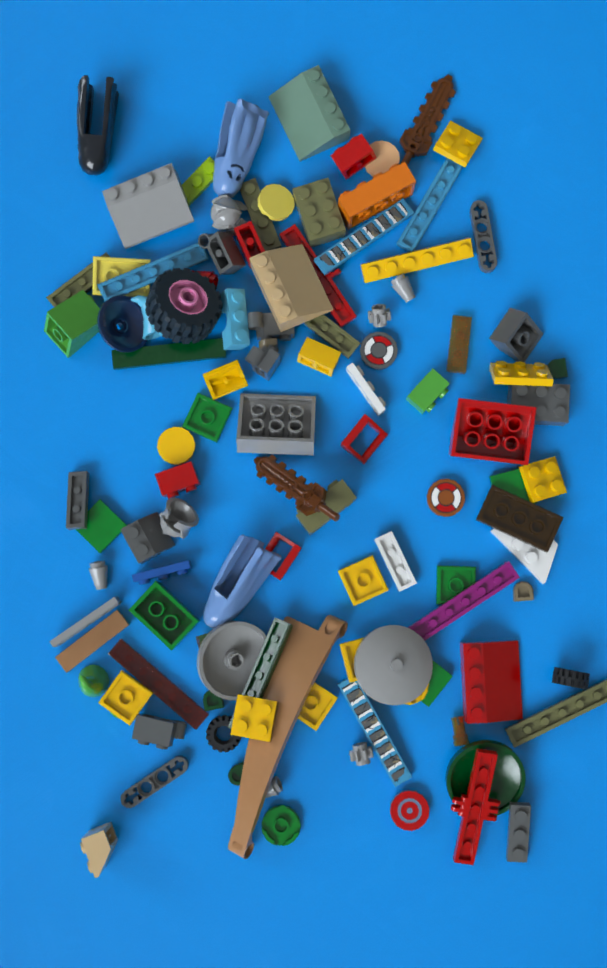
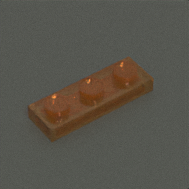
[446,315,472,374]

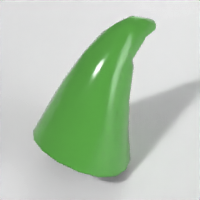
[78,665,109,697]

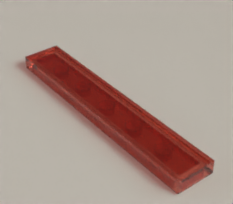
[108,638,209,730]

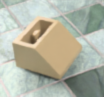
[80,822,118,878]

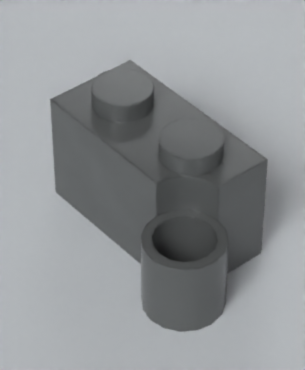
[198,231,246,275]
[247,312,295,341]
[245,345,281,381]
[132,713,187,749]

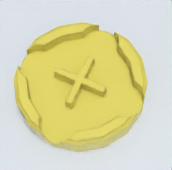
[257,184,295,221]

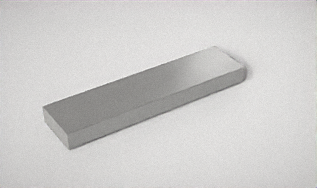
[49,597,121,647]

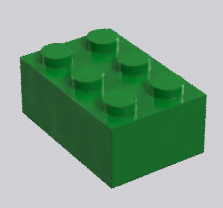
[129,581,201,651]

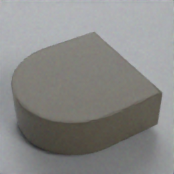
[259,338,279,350]
[513,582,534,602]

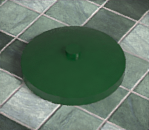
[445,740,526,815]

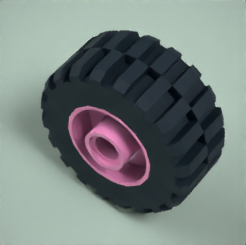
[145,268,222,344]

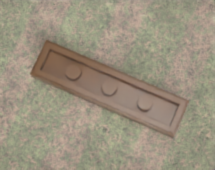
[55,610,130,673]

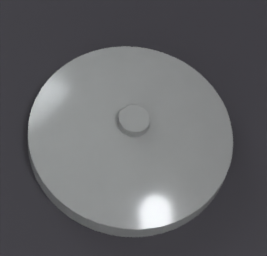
[197,621,266,700]
[354,625,433,705]

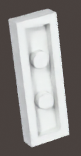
[346,363,386,416]
[374,531,417,592]

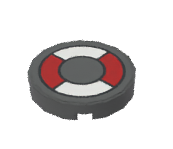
[360,332,398,370]

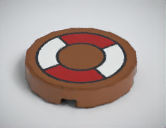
[427,479,465,517]

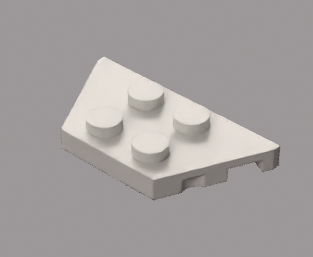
[490,529,558,584]

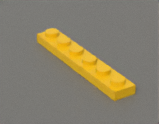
[360,238,474,283]

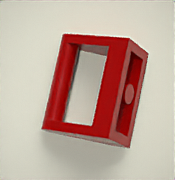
[341,414,388,464]
[265,532,302,581]

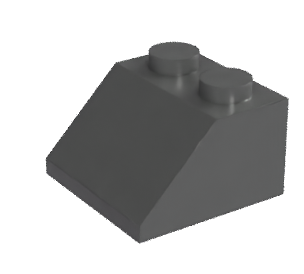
[489,308,543,362]
[120,512,175,564]

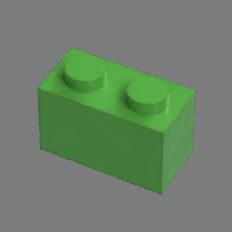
[406,368,450,414]

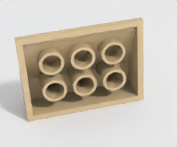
[249,244,333,332]

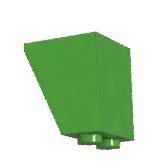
[44,290,100,358]

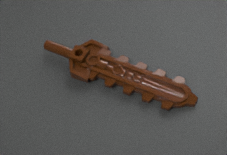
[399,74,456,166]
[254,455,340,522]

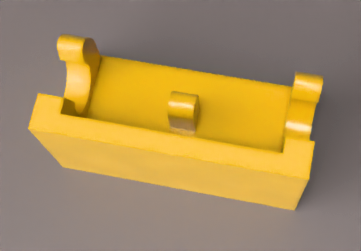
[297,337,341,377]
[202,360,248,400]

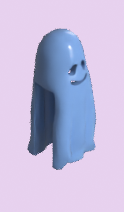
[213,98,269,198]
[203,534,282,628]

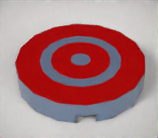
[390,789,429,831]

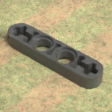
[469,200,497,273]
[121,755,189,808]

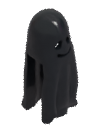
[77,75,119,176]

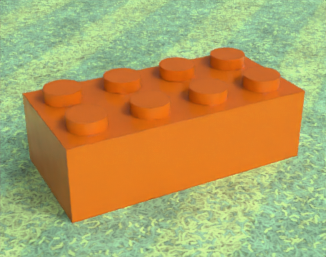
[338,162,416,230]

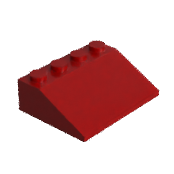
[448,398,537,465]
[460,640,523,724]

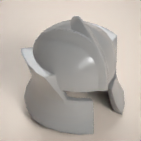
[211,195,248,236]
[159,498,199,539]

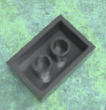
[507,384,570,426]

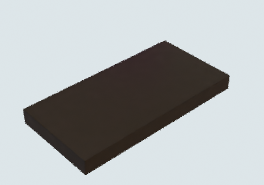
[476,485,564,553]

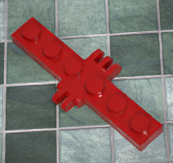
[279,224,357,328]
[451,748,500,865]

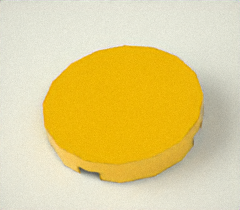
[157,427,196,465]

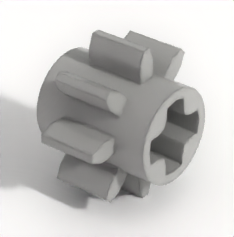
[368,304,391,327]
[349,742,374,766]

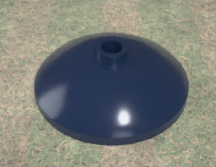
[97,295,147,353]

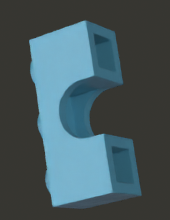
[220,288,250,350]

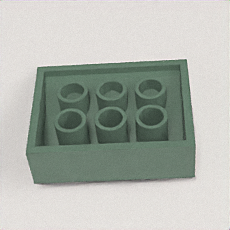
[269,65,350,162]

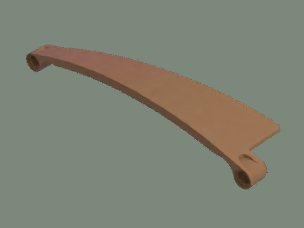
[228,615,348,859]

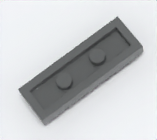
[66,471,90,530]
[506,802,531,863]

